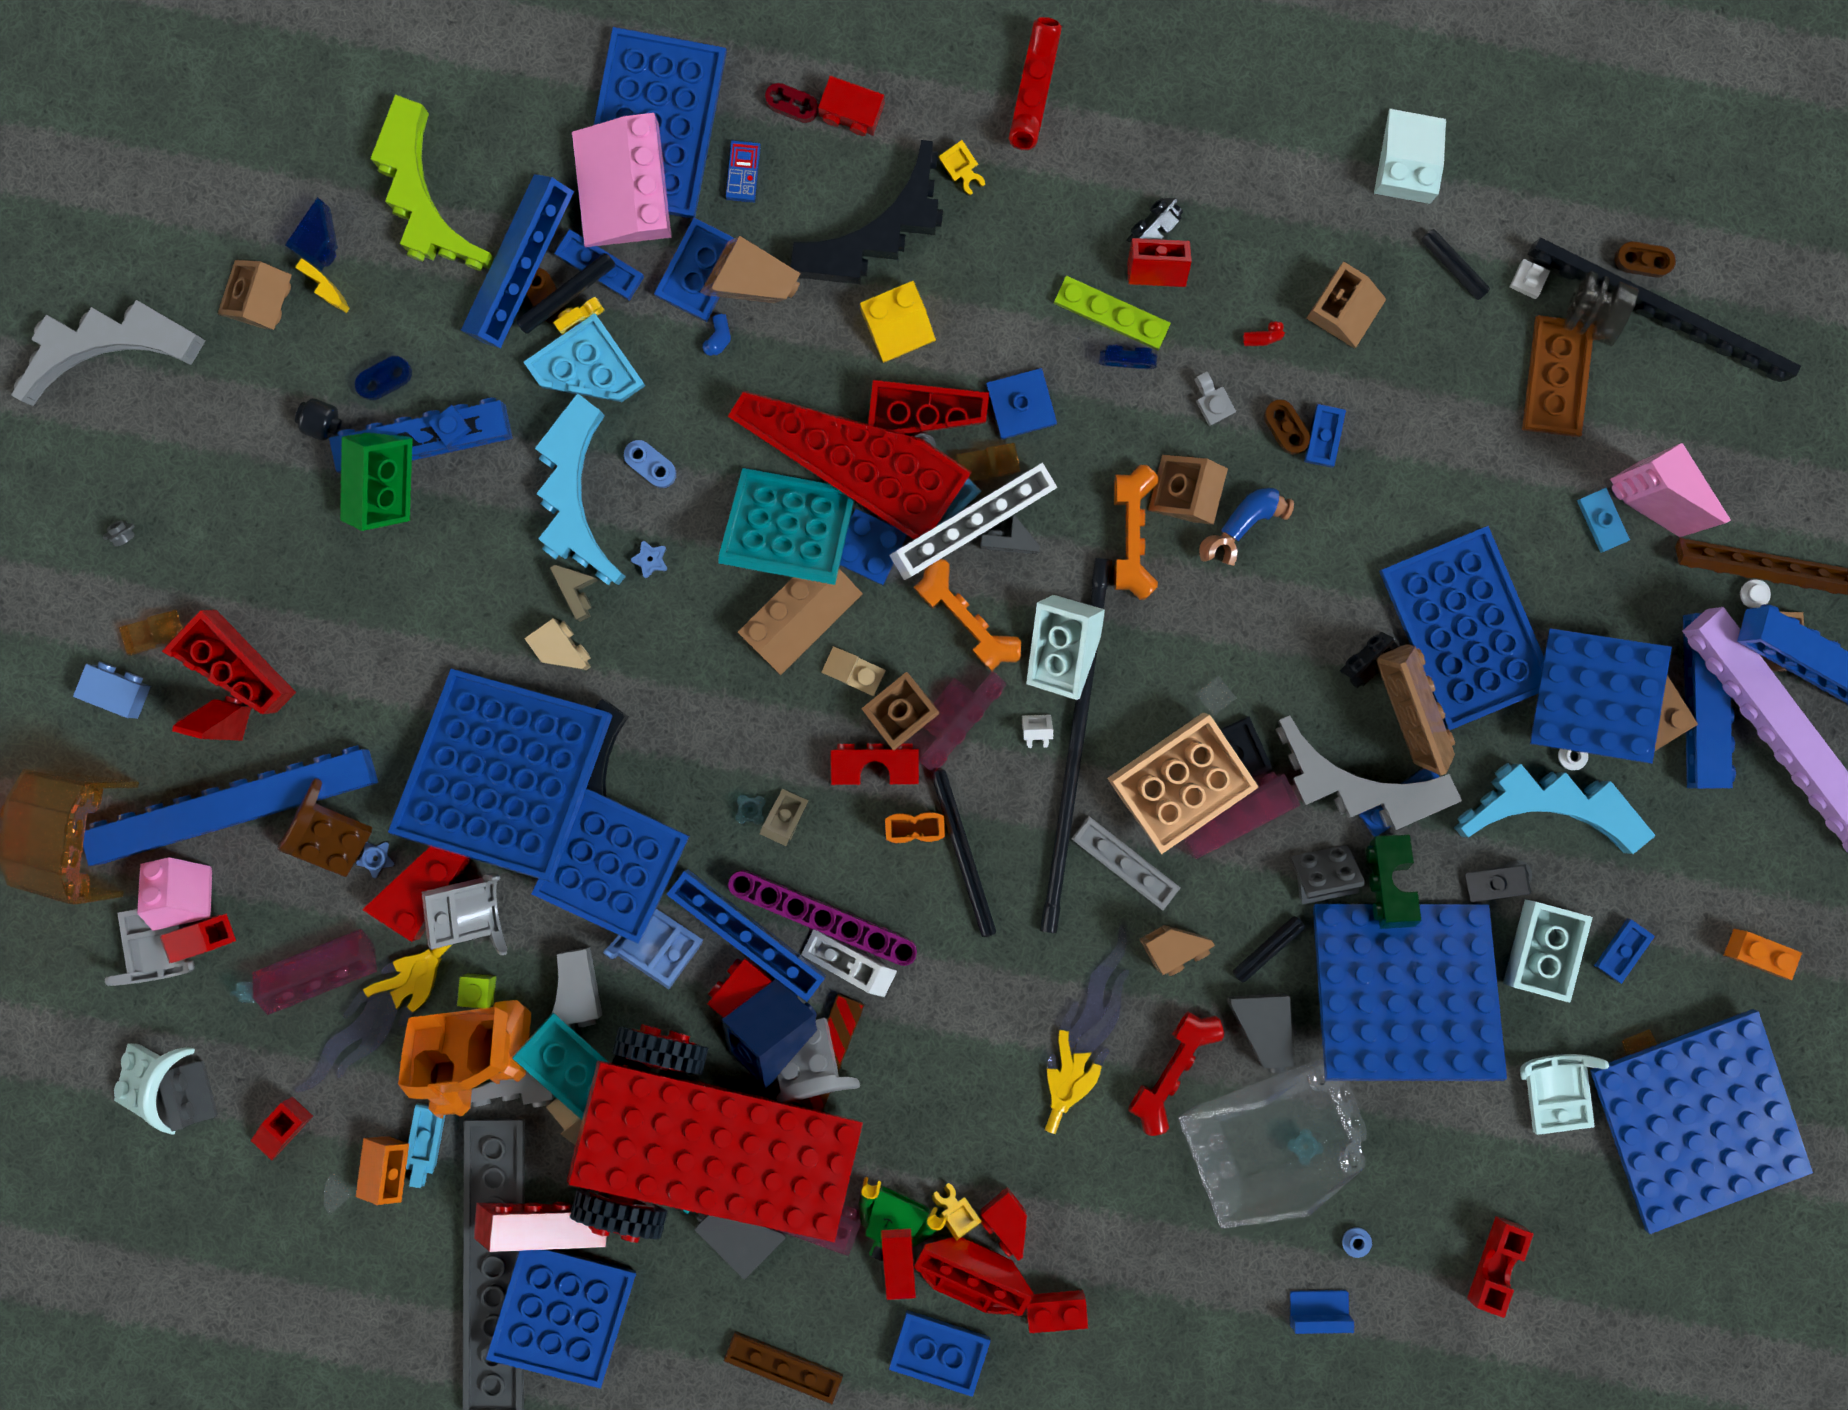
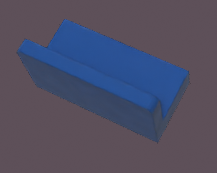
[1290,1290,1354,1334]

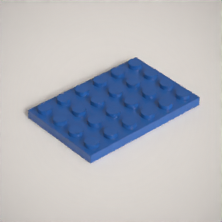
[594,27,727,219]
[1379,526,1544,730]

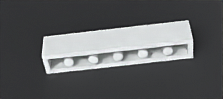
[889,462,1057,580]

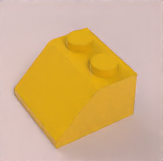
[860,281,936,363]

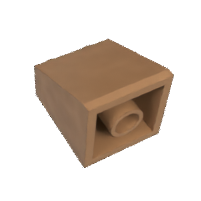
[701,236,801,303]

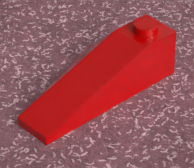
[172,695,251,741]

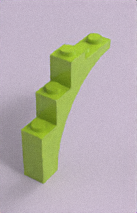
[371,95,494,271]

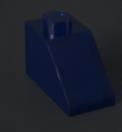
[285,197,338,271]

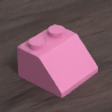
[137,857,212,931]

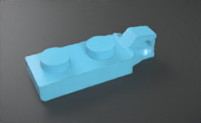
[406,1103,446,1188]

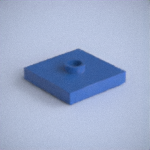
[986,368,1057,440]

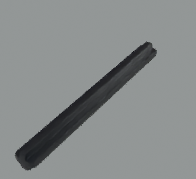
[931,770,996,937]

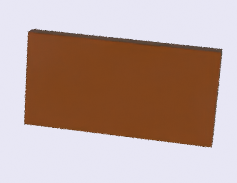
[1522,315,1595,437]

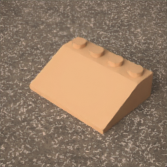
[1107,713,1259,854]

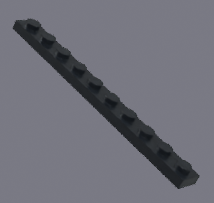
[1527,237,1801,382]

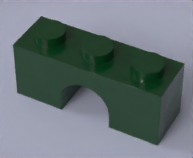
[1366,835,1422,929]

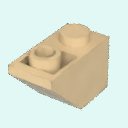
[524,618,591,670]

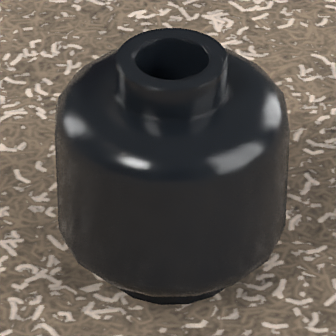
[295,398,342,441]

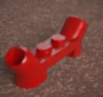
[1009,17,1062,151]
[1128,1011,1224,1136]

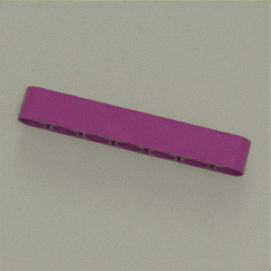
[728,870,917,966]

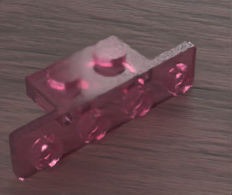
[919,671,1006,772]

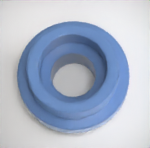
[1342,1227,1372,1258]

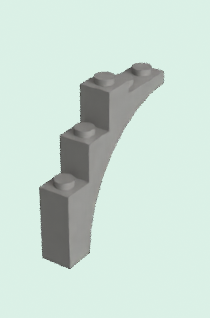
[11,300,206,406]
[1276,715,1462,830]
[471,947,602,1108]

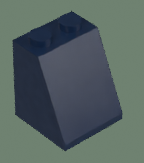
[722,979,817,1088]

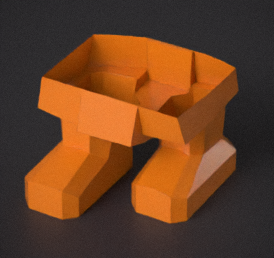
[398,1000,531,1119]

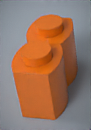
[885,812,945,843]

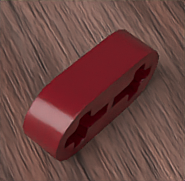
[765,83,818,123]

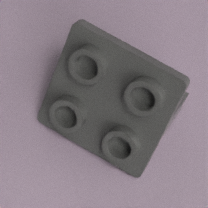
[1292,845,1364,904]
[156,1060,218,1132]

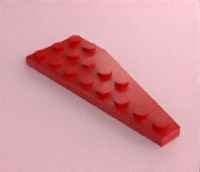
[728,391,972,540]

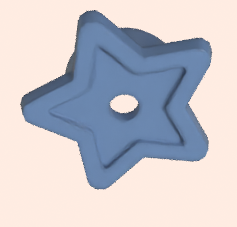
[631,541,667,578]
[356,842,394,878]

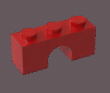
[831,743,919,785]
[1467,1216,1534,1318]

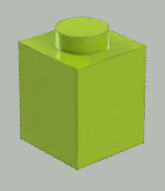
[457,973,496,1009]

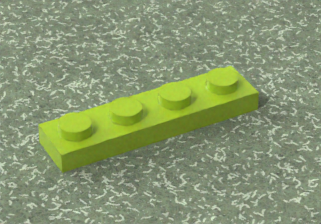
[1054,276,1171,351]

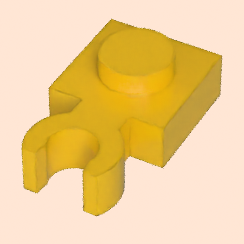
[938,140,985,196]
[553,296,605,335]
[932,1183,982,1241]

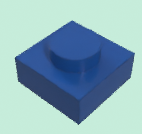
[428,405,472,448]

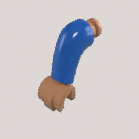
[1199,488,1294,566]

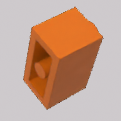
[1723,929,1802,980]
[356,1136,409,1205]

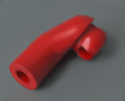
[1244,321,1285,347]

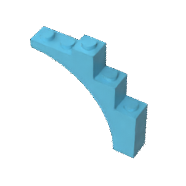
[535,393,626,585]
[1454,763,1656,854]

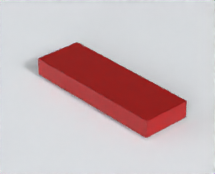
[881,1229,916,1300]

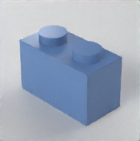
[73,661,151,719]

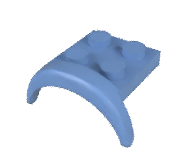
[603,909,703,989]

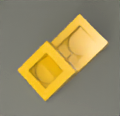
[295,258,350,313]

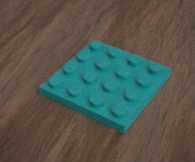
[718,468,854,585]

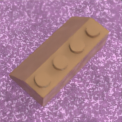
[738,569,863,675]

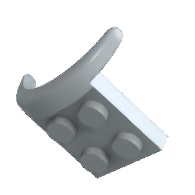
[422,873,507,955]
[105,909,195,986]
[776,1018,860,1104]

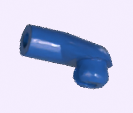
[702,314,731,356]

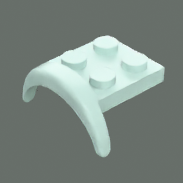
[114,1043,195,1134]
[1520,1054,1609,1135]

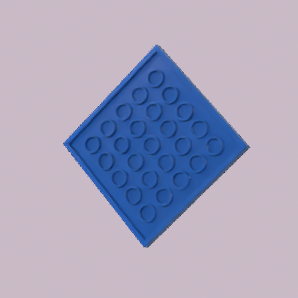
[388,669,612,883]
[1313,904,1507,1081]
[1590,1009,1813,1234]

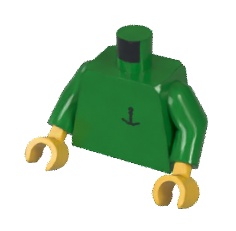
[858,1177,948,1261]

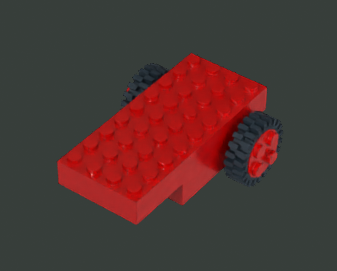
[567,1024,863,1243]

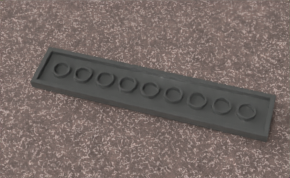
[463,1118,525,1410]

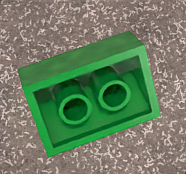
[340,433,413,531]

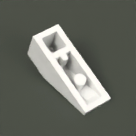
[801,929,897,997]

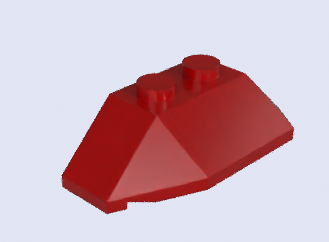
[914,1237,1034,1316]

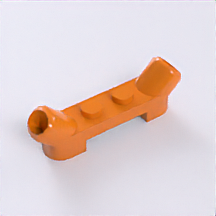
[1114,465,1158,600]
[913,559,1021,672]

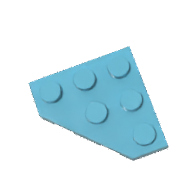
[524,313,645,402]

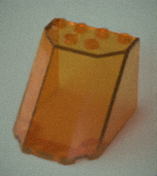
[0,769,139,905]

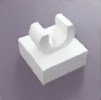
[1509,259,1550,299]
[1022,715,1053,748]

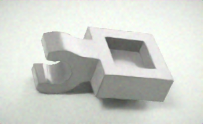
[1194,372,1236,426]

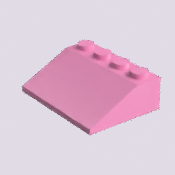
[572,113,672,247]
[1610,443,1731,537]

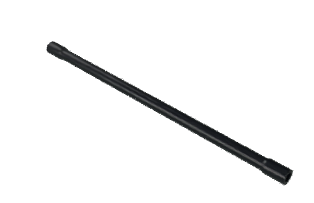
[1040,558,1112,933]

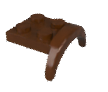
[277,778,372,877]

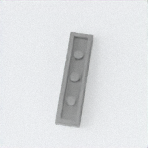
[1071,816,1180,910]

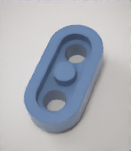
[624,440,676,488]

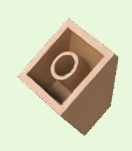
[218,260,292,330]
[1148,455,1228,525]
[861,672,939,750]

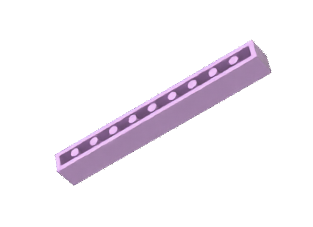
[1682,607,1848,852]

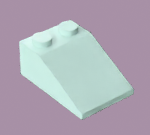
[1374,109,1446,204]
[1026,595,1105,700]

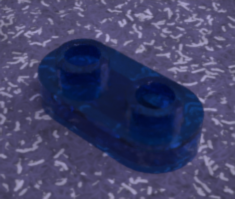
[1099,345,1157,369]
[355,356,412,401]

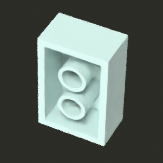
[1503,899,1593,1003]

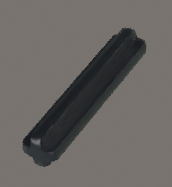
[1422,229,1490,300]
[1233,916,1305,983]

